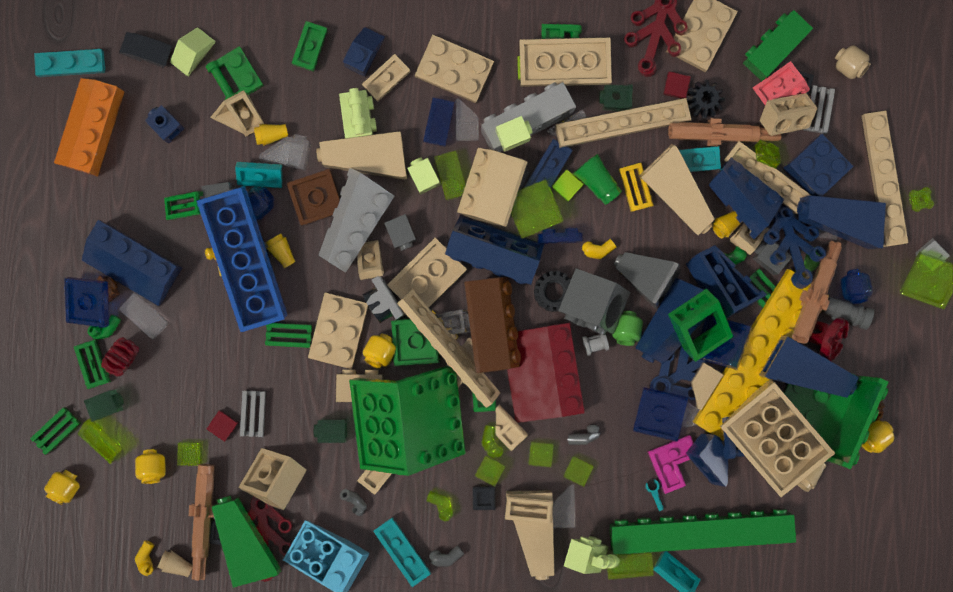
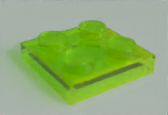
[511,179,564,238]
[900,251,953,309]

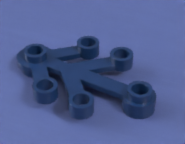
[763,205,826,289]
[650,338,728,400]

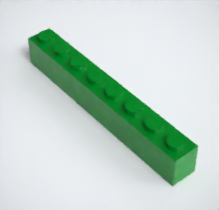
[609,508,796,555]

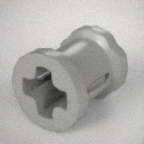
[582,334,609,356]

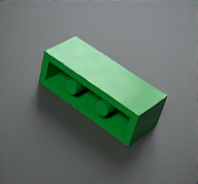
[743,10,813,81]

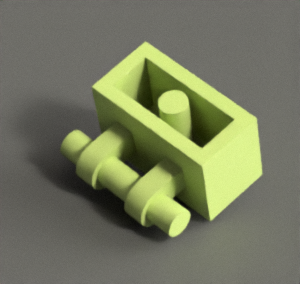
[339,88,377,139]
[564,536,620,574]

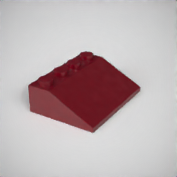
[507,323,584,423]

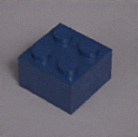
[783,134,854,197]

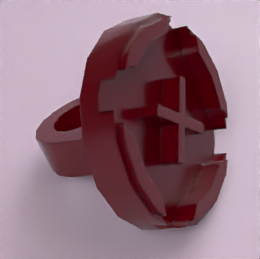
[809,317,849,361]

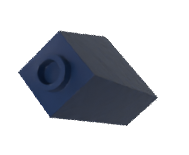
[797,196,886,249]
[636,278,720,364]
[759,336,859,398]

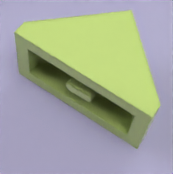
[170,27,216,77]

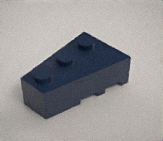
[709,157,784,239]
[686,245,767,319]

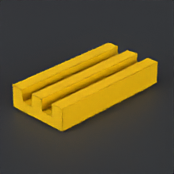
[619,163,653,212]

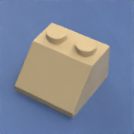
[238,448,306,510]

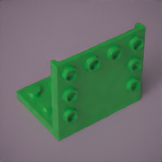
[349,365,465,476]
[783,373,888,469]

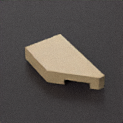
[691,363,723,410]
[496,404,528,451]

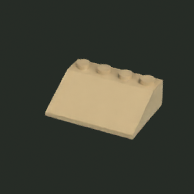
[720,380,835,497]

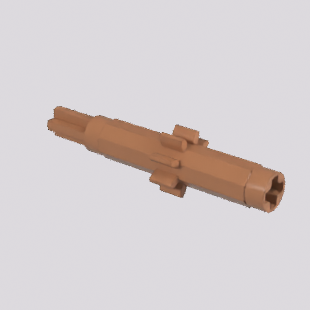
[668,118,781,146]
[792,241,842,343]
[188,464,215,581]

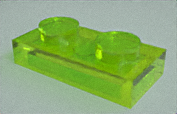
[434,151,465,201]
[78,418,123,464]
[607,552,654,580]

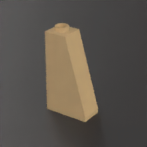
[316,132,407,180]
[639,144,715,235]
[506,490,554,580]

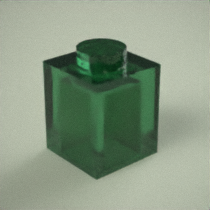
[84,390,124,422]
[313,418,347,443]

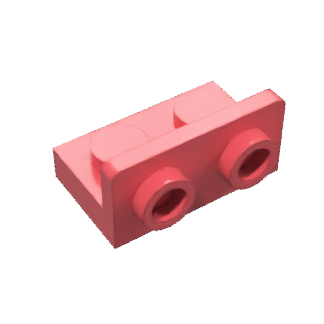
[753,61,810,105]

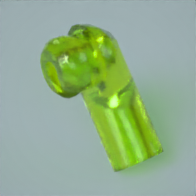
[481,425,503,458]
[426,491,453,521]

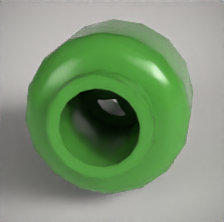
[612,311,643,346]

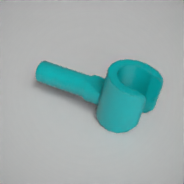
[645,480,664,511]

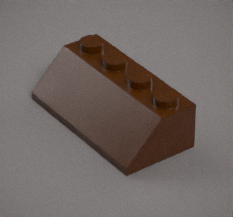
[464,277,521,373]

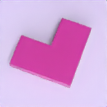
[647,435,693,494]

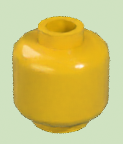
[363,333,396,369]
[861,420,894,453]
[135,449,166,484]
[44,470,80,505]

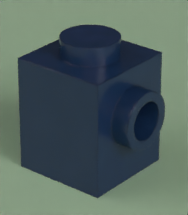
[145,105,185,144]

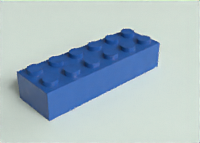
[197,186,287,332]

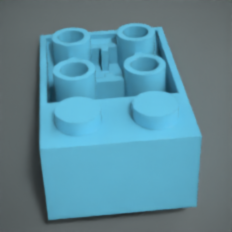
[283,520,369,592]

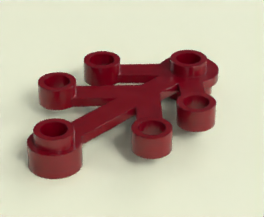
[624,0,688,77]
[248,496,293,582]

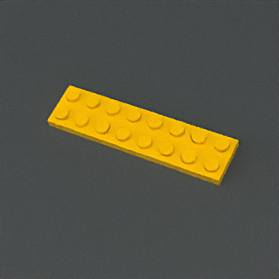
[692,269,811,442]

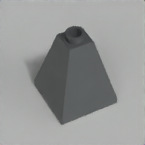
[614,252,681,310]

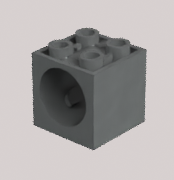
[559,268,631,335]

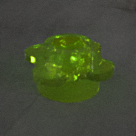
[909,187,934,212]

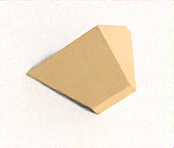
[210,90,264,137]

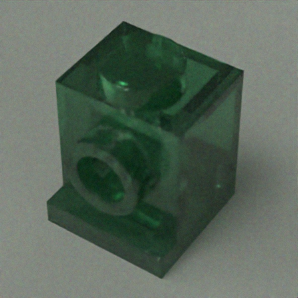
[599,85,633,111]

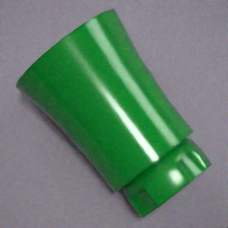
[573,154,622,205]

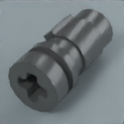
[823,296,874,330]

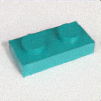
[679,146,721,172]
[235,162,283,188]
[653,551,701,592]

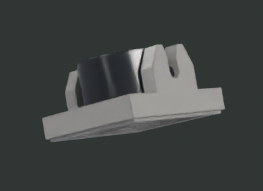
[362,276,405,323]

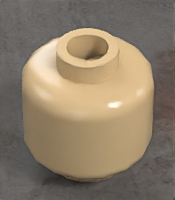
[835,45,871,79]

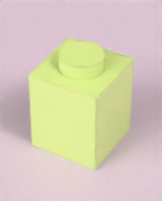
[495,116,533,152]
[408,157,440,195]

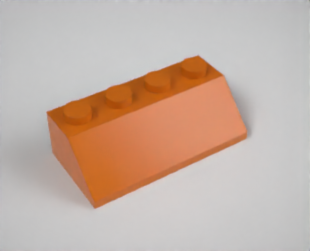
[54,78,124,177]

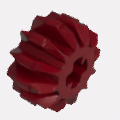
[101,337,139,377]

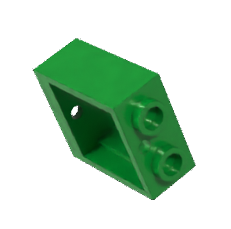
[668,289,733,362]

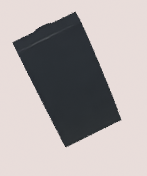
[119,32,172,68]

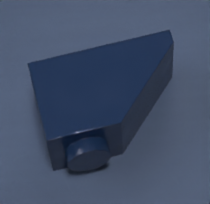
[343,27,385,77]
[686,433,728,487]

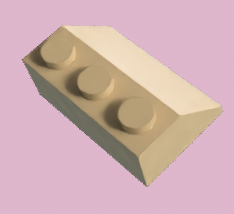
[457,148,527,227]

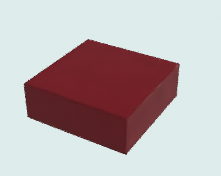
[663,72,691,99]
[206,410,239,442]

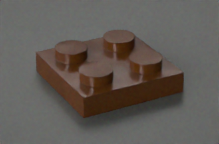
[287,169,340,226]

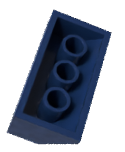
[445,215,544,285]
[82,220,182,306]

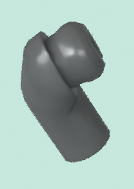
[568,424,601,445]
[340,489,367,516]
[429,545,464,567]

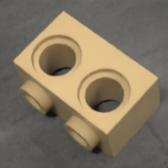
[760,93,817,136]

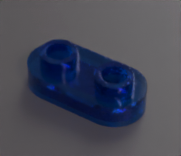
[538,228,583,244]

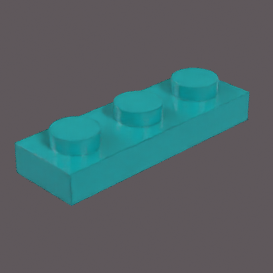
[34,49,105,77]
[373,517,431,587]

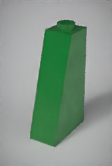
[212,496,281,588]

